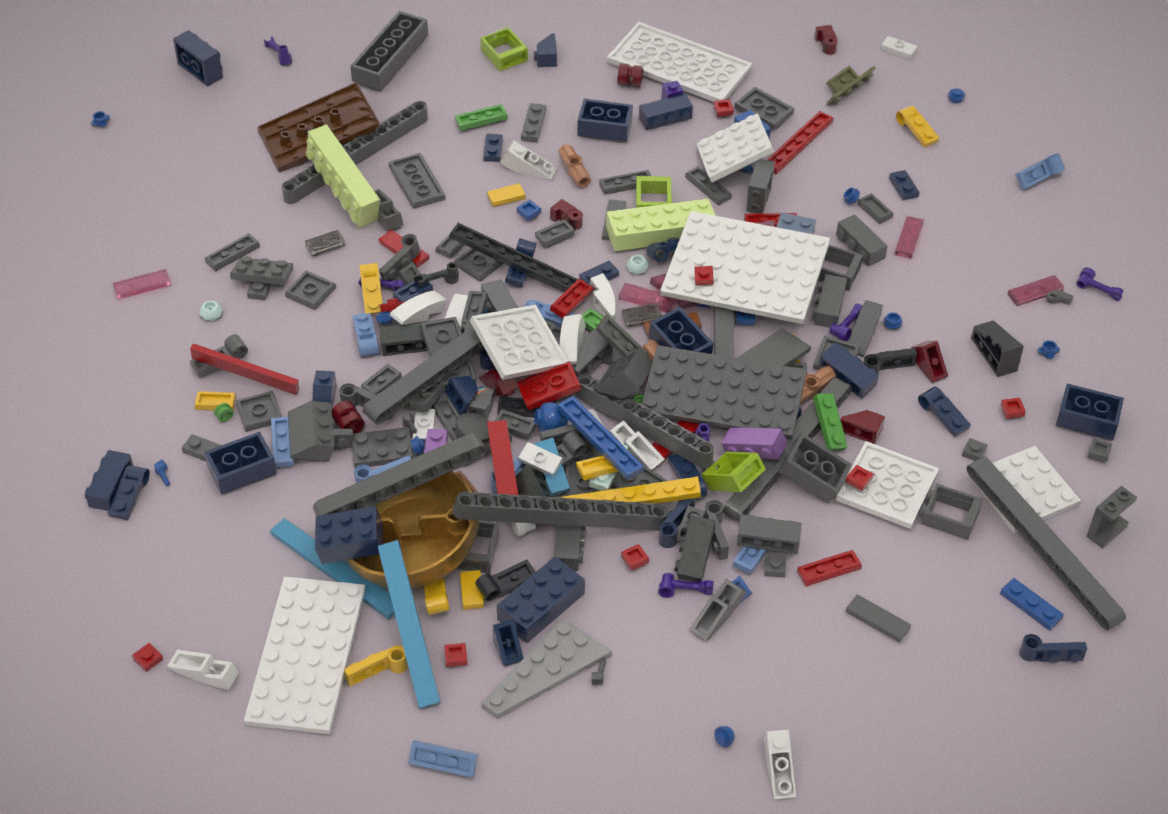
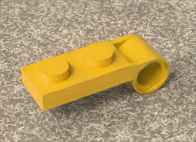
[896,106,939,148]
[359,263,384,315]
[424,578,450,615]
[344,645,408,687]

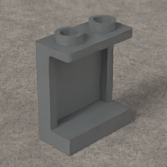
[1086,486,1137,549]

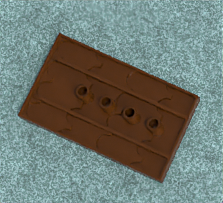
[258,82,379,172]

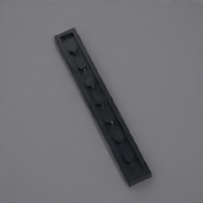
[449,223,578,292]

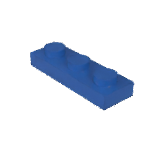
[1000,578,1064,631]

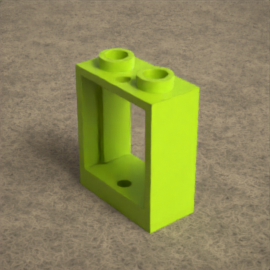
[480,27,528,71]
[636,176,672,208]
[701,452,766,492]

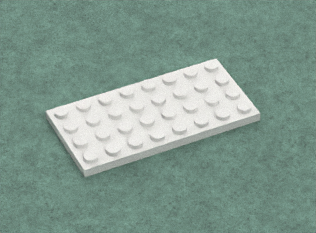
[607,22,752,102]
[244,577,366,735]

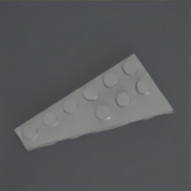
[481,619,612,719]

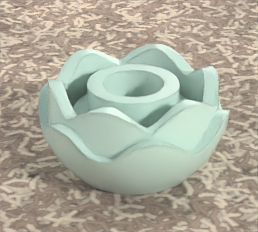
[626,255,649,275]
[199,301,223,321]

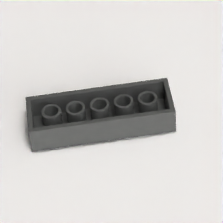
[350,11,428,90]

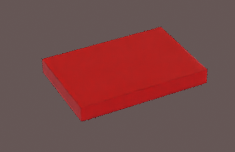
[517,361,582,411]

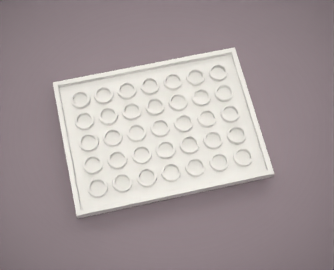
[660,211,830,324]

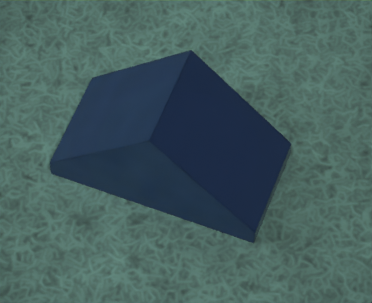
[492,619,524,666]

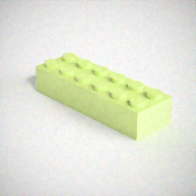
[306,124,380,228]
[606,199,716,251]

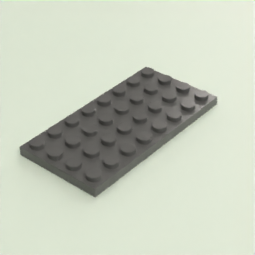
[641,345,807,439]

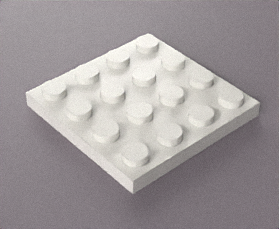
[696,113,774,182]
[470,305,568,380]
[836,441,939,529]
[969,446,1081,533]

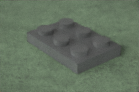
[734,87,794,130]
[230,256,293,285]
[352,427,413,468]

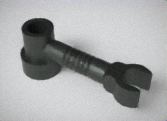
[414,262,459,287]

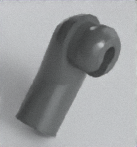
[1046,290,1074,304]

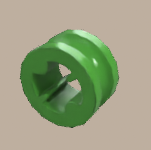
[214,403,234,422]

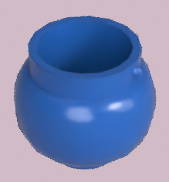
[534,402,568,432]

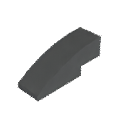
[374,189,403,231]
[849,300,883,357]
[689,579,747,641]

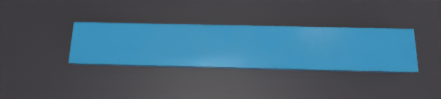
[270,518,395,620]
[378,540,441,709]

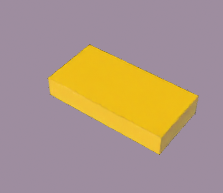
[487,183,526,207]
[194,391,236,411]
[576,455,618,480]
[460,570,484,610]

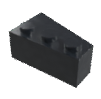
[971,320,1024,377]

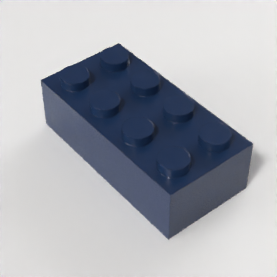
[497,556,585,643]

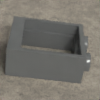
[746,159,775,214]
[818,245,863,291]
[920,484,983,540]
[456,520,499,573]

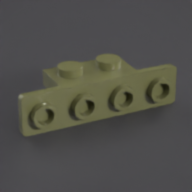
[826,65,876,105]

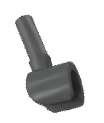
[402,414,417,433]
[591,659,606,685]

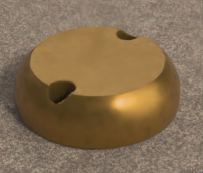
[346,471,479,589]

